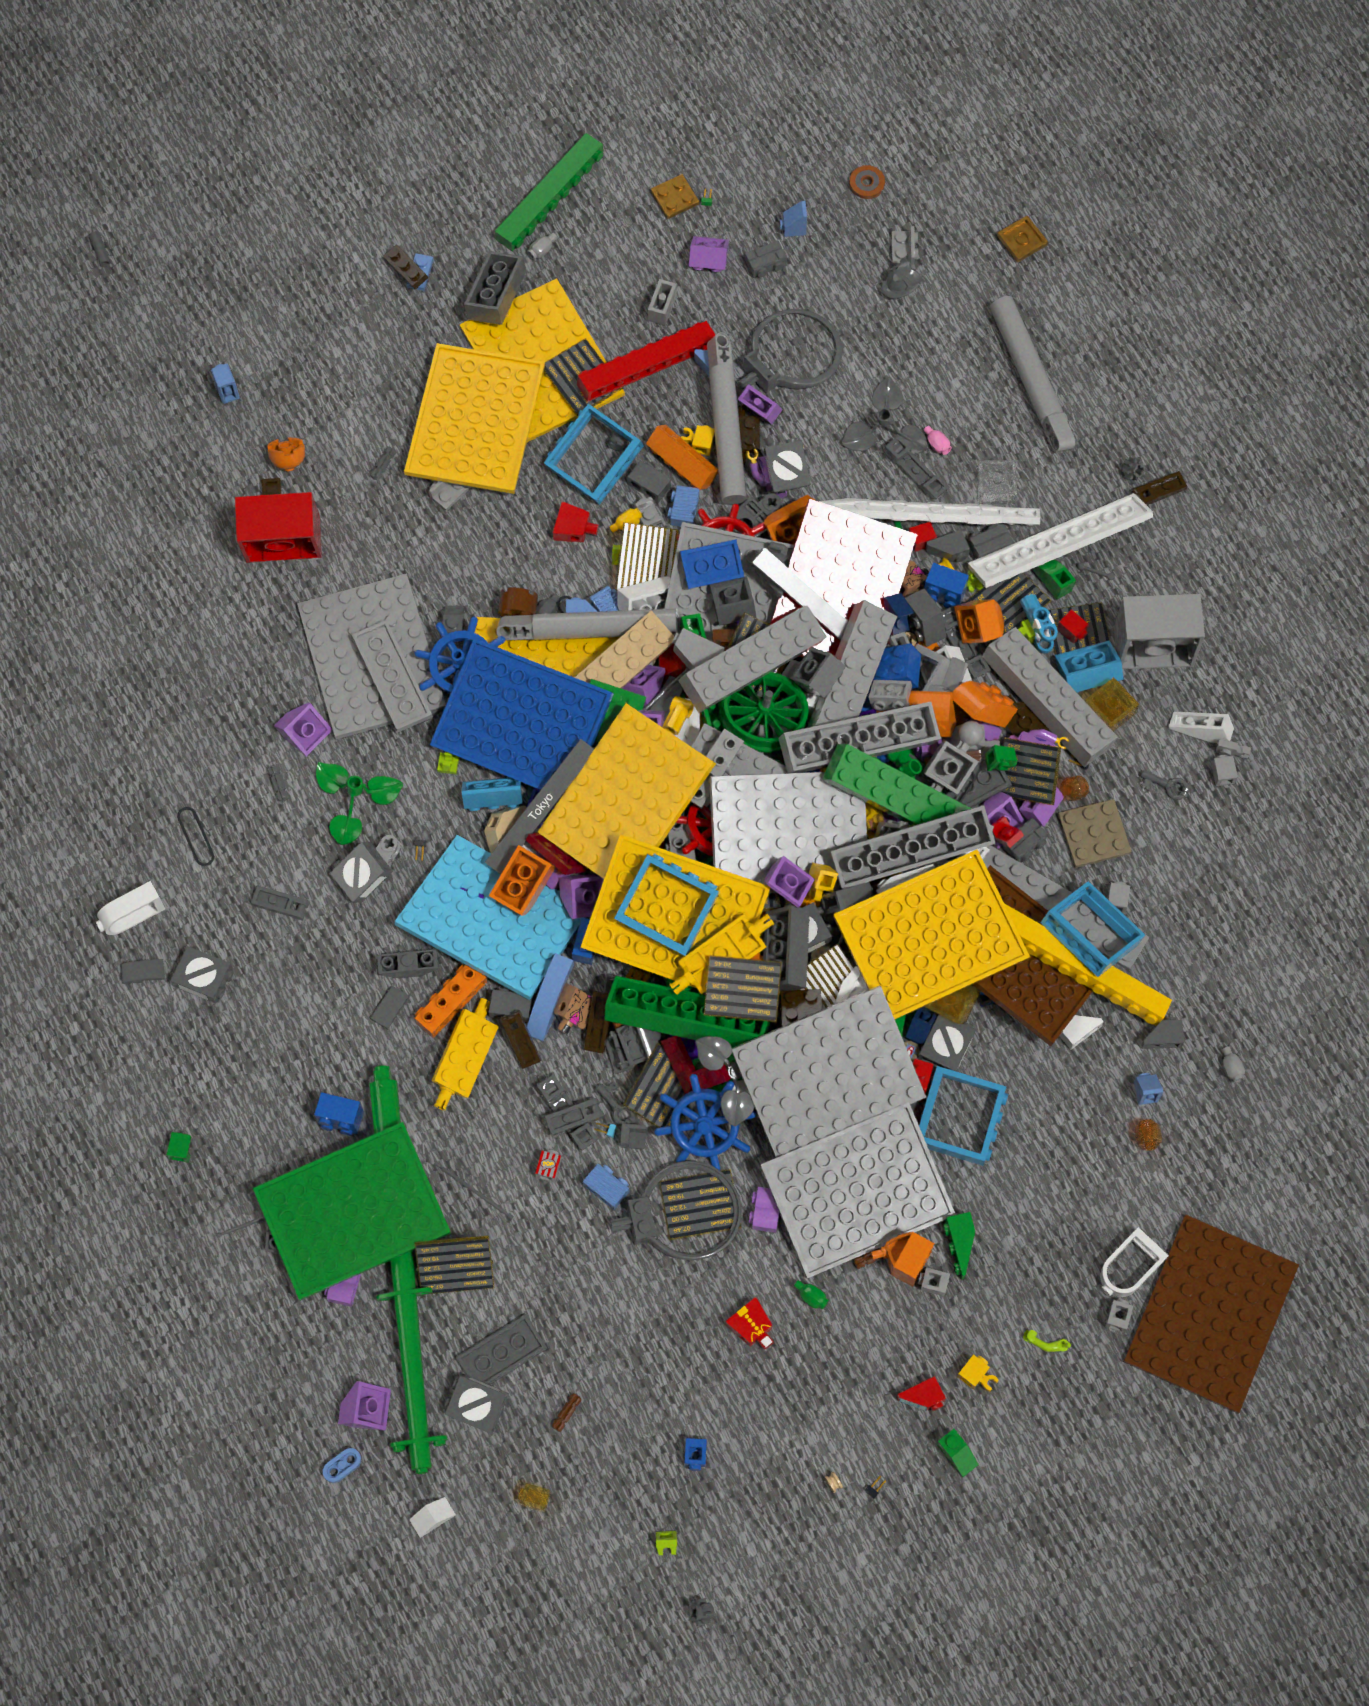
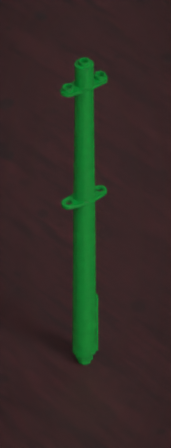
[370,1065,448,1474]

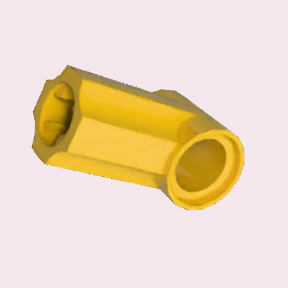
[662,696,694,735]

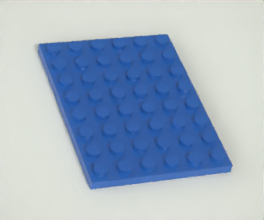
[430,638,614,797]

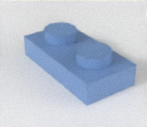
[406,253,434,291]

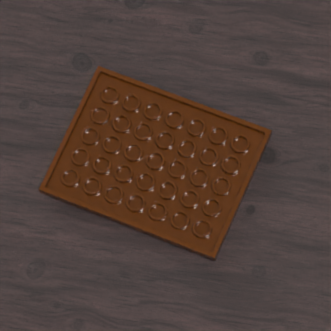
[972,865,1109,1047]
[1123,1214,1299,1414]

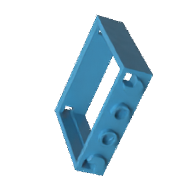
[544,403,644,505]
[614,854,720,956]
[1040,881,1145,977]
[919,1066,1008,1166]

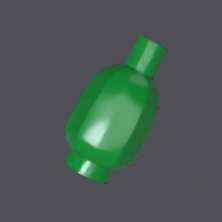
[794,1280,829,1310]

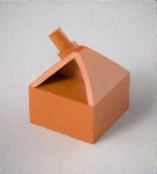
[954,599,1004,643]
[871,1232,935,1287]

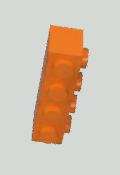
[646,425,718,490]
[415,964,487,1038]

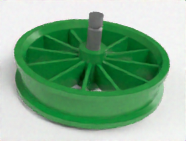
[721,672,809,752]

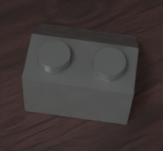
[710,576,757,626]

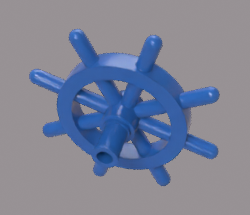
[414,617,506,700]
[654,1074,756,1170]

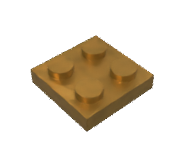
[651,174,699,219]
[997,215,1048,263]

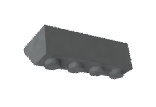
[763,905,810,991]

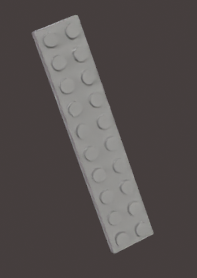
[983,845,1149,971]

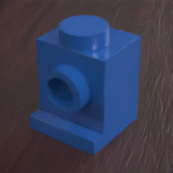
[685,1438,707,1471]

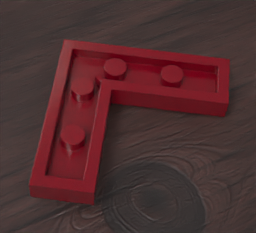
[526,832,592,875]
[661,1035,731,1094]

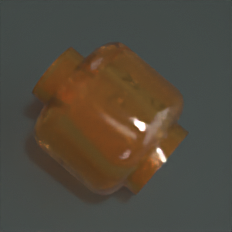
[1060,775,1089,802]
[1134,1119,1162,1151]

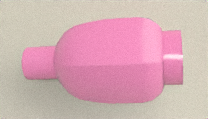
[924,426,952,455]

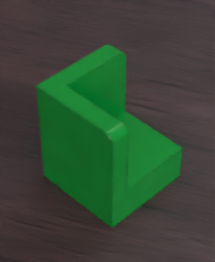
[166,1132,192,1163]

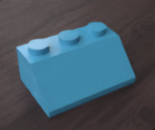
[1055,641,1123,693]
[462,778,522,811]

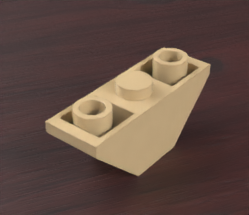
[484,805,527,854]

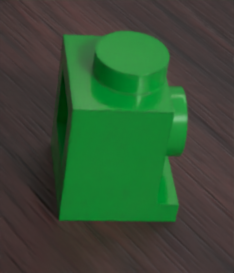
[985,745,1017,771]

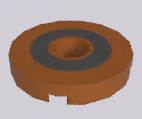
[849,165,885,199]

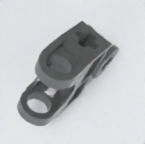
[737,494,782,539]

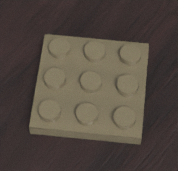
[1058,799,1132,868]

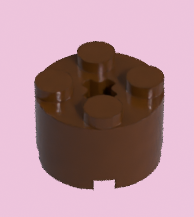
[498,587,538,617]

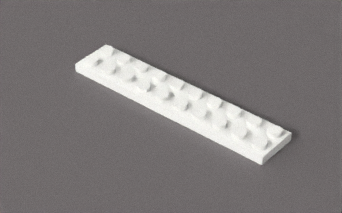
[968,493,1153,588]

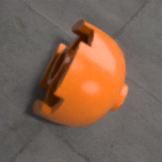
[268,437,305,471]

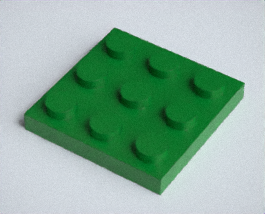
[590,679,647,743]

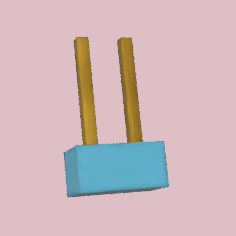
[594,1122,617,1138]

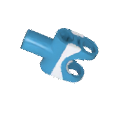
[1020,594,1058,653]

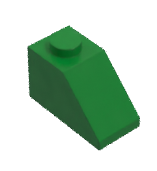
[936,1429,979,1478]

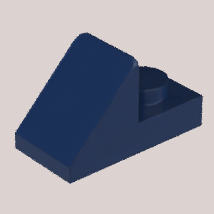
[883,593,914,635]

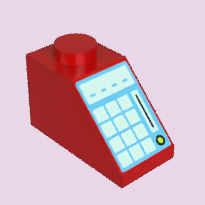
[897,1376,946,1411]

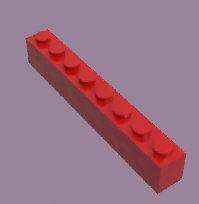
[577,321,716,402]

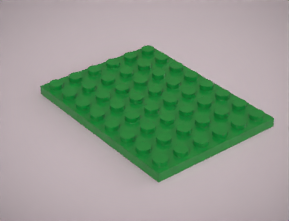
[253,1122,451,1301]

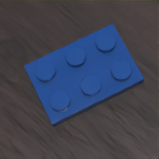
[680,539,745,589]

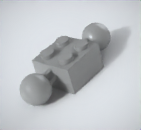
[922,721,984,795]

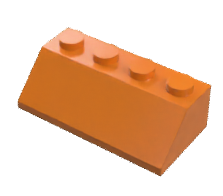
[876,691,956,737]

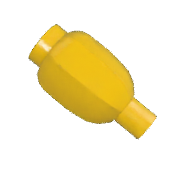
[609,508,643,533]

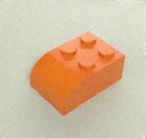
[764,495,816,545]
[952,681,1018,728]
[489,845,556,916]

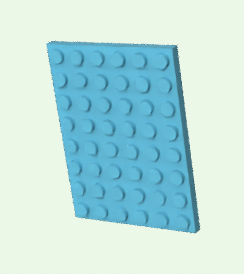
[395,835,587,1000]

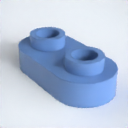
[323,1448,362,1483]

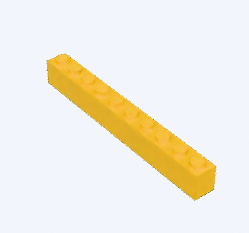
[1004,903,1172,1026]

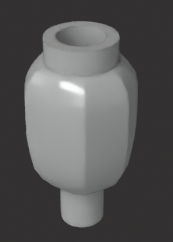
[527,233,557,260]
[1222,1047,1245,1083]

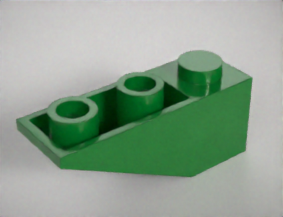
[1032,559,1076,600]
[943,1212,976,1280]

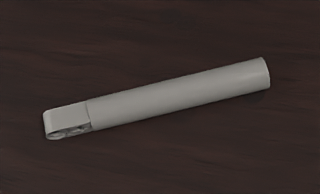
[990,296,1075,452]
[707,332,747,504]
[496,609,678,640]

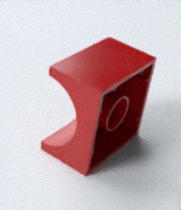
[235,492,322,563]

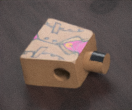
[899,561,929,598]
[554,983,592,1035]

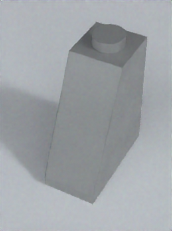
[672,628,725,671]

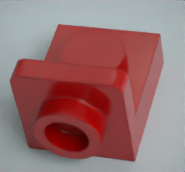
[992,816,1024,848]

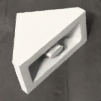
[409,1497,456,1538]

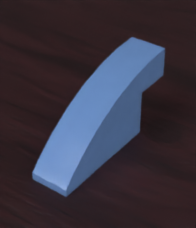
[527,953,574,1042]

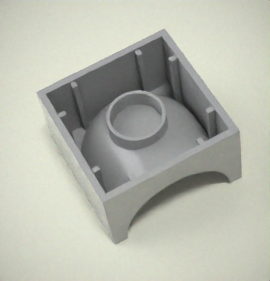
[1114,594,1205,669]

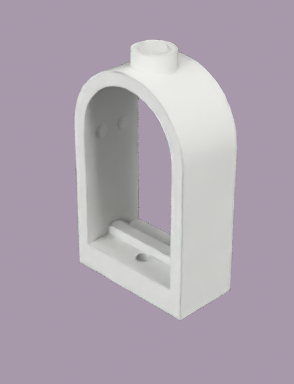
[96,881,165,935]
[1100,1227,1169,1297]

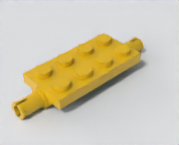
[669,914,775,995]
[431,998,499,1111]

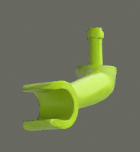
[1023,1330,1071,1352]

